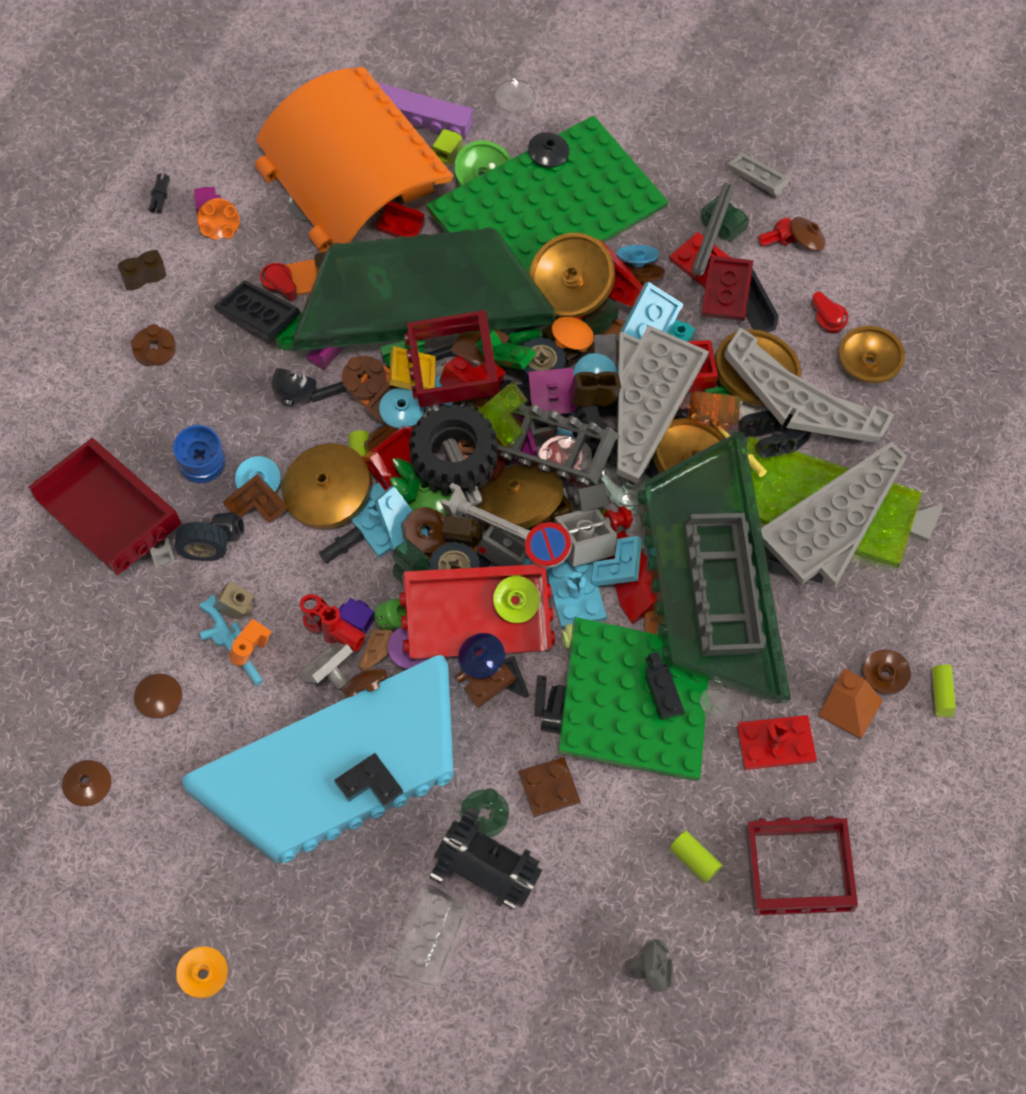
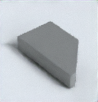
[906,504,943,543]

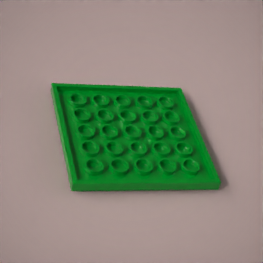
[557,617,711,781]

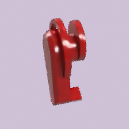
[260,263,297,301]
[810,291,849,334]

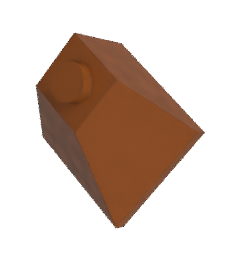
[818,668,883,739]

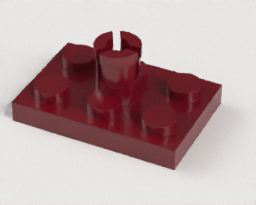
[701,256,754,321]

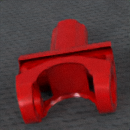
[300,594,366,652]

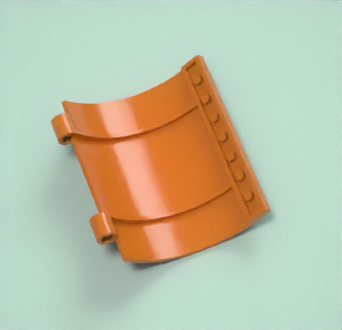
[255,67,453,253]

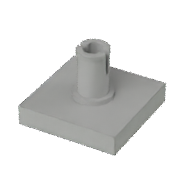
[297,644,353,689]

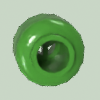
[374,598,405,631]

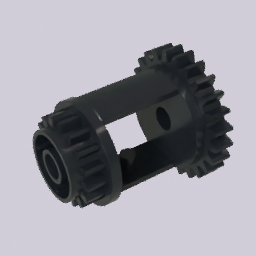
[429,806,542,910]

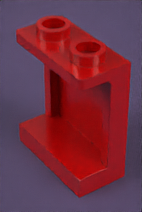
[362,426,413,491]

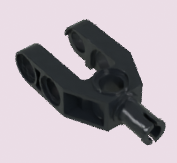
[738,410,811,458]

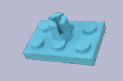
[616,282,683,341]
[350,483,392,558]
[546,560,607,630]

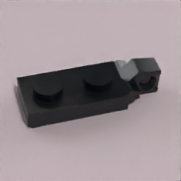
[645,652,685,720]

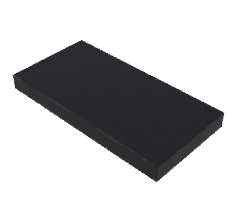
[214,280,301,340]

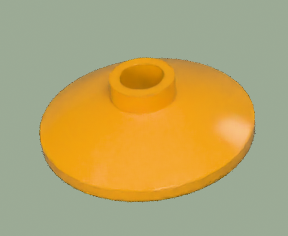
[176,947,228,998]

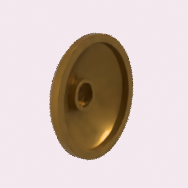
[839,326,905,383]

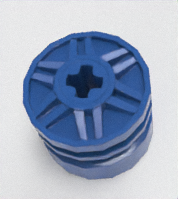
[173,425,225,484]

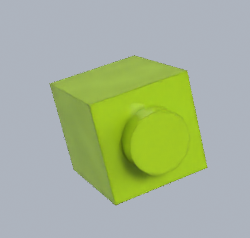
[432,129,462,165]

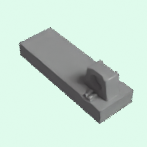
[728,152,789,198]

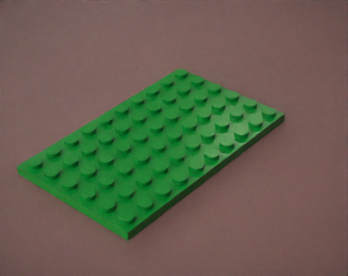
[426,115,669,300]

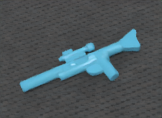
[199,594,263,686]

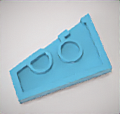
[374,486,428,569]

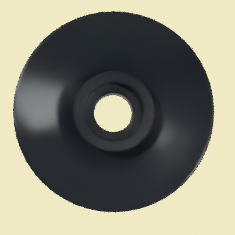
[528,132,569,168]

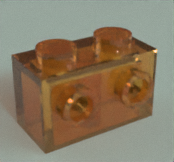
[688,391,741,428]

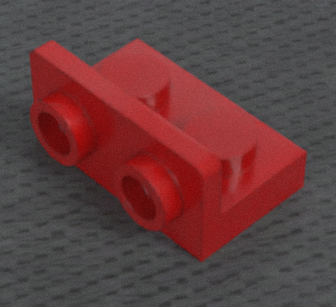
[376,201,425,242]

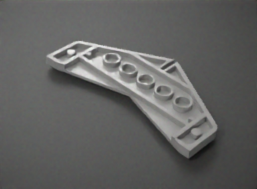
[724,328,894,443]

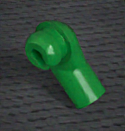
[508,329,541,346]

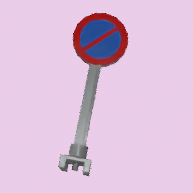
[441,483,572,568]

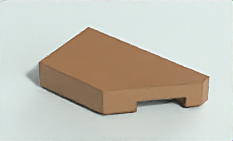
[358,630,393,671]

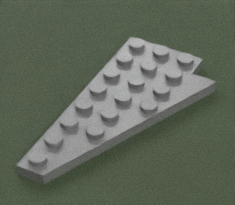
[616,325,709,484]
[756,442,907,588]

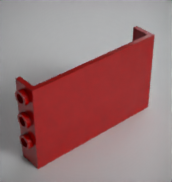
[399,564,555,660]

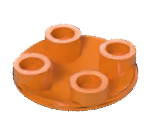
[197,198,240,239]
[552,317,594,352]

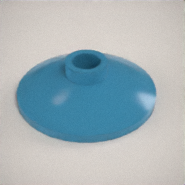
[617,245,659,267]

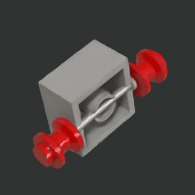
[554,506,633,567]

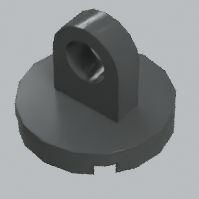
[625,939,674,992]

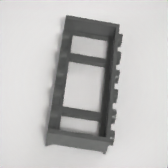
[484,394,620,486]
[683,513,766,658]

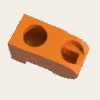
[229,619,272,666]

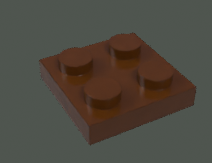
[518,757,580,817]

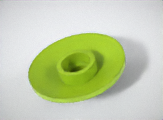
[493,576,540,623]

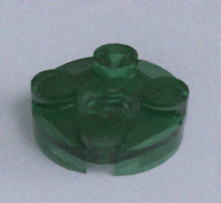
[460,788,509,838]

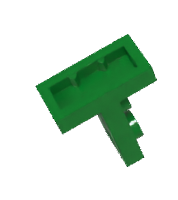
[476,329,536,372]

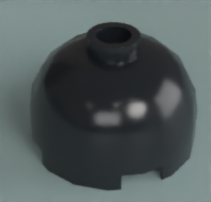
[271,368,316,407]

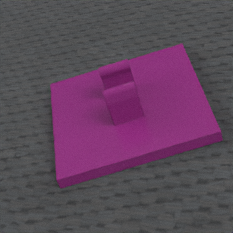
[528,368,576,414]

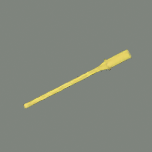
[696,404,766,477]

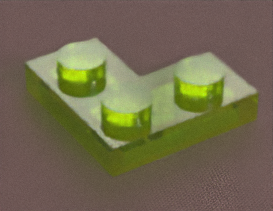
[478,382,527,447]

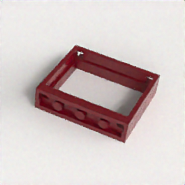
[404,310,500,407]
[745,816,858,916]

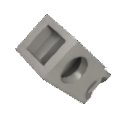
[150,537,175,567]

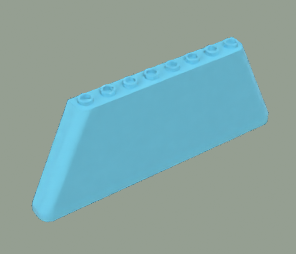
[181,655,454,864]

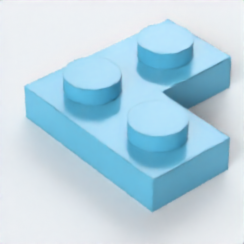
[591,536,642,586]

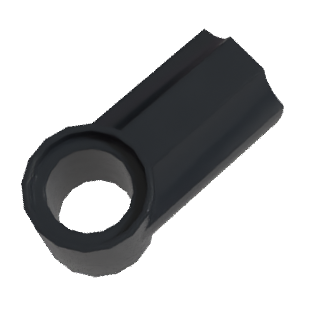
[541,685,565,734]

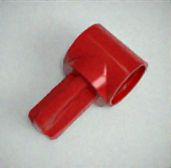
[757,218,797,246]

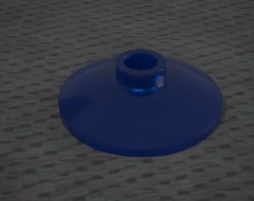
[458,633,505,679]

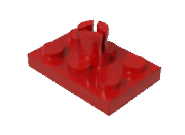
[669,232,731,288]
[736,715,817,770]

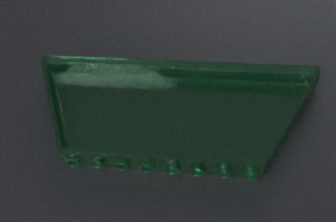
[292,227,556,352]
[637,433,791,704]

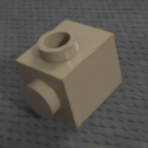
[213,581,254,620]

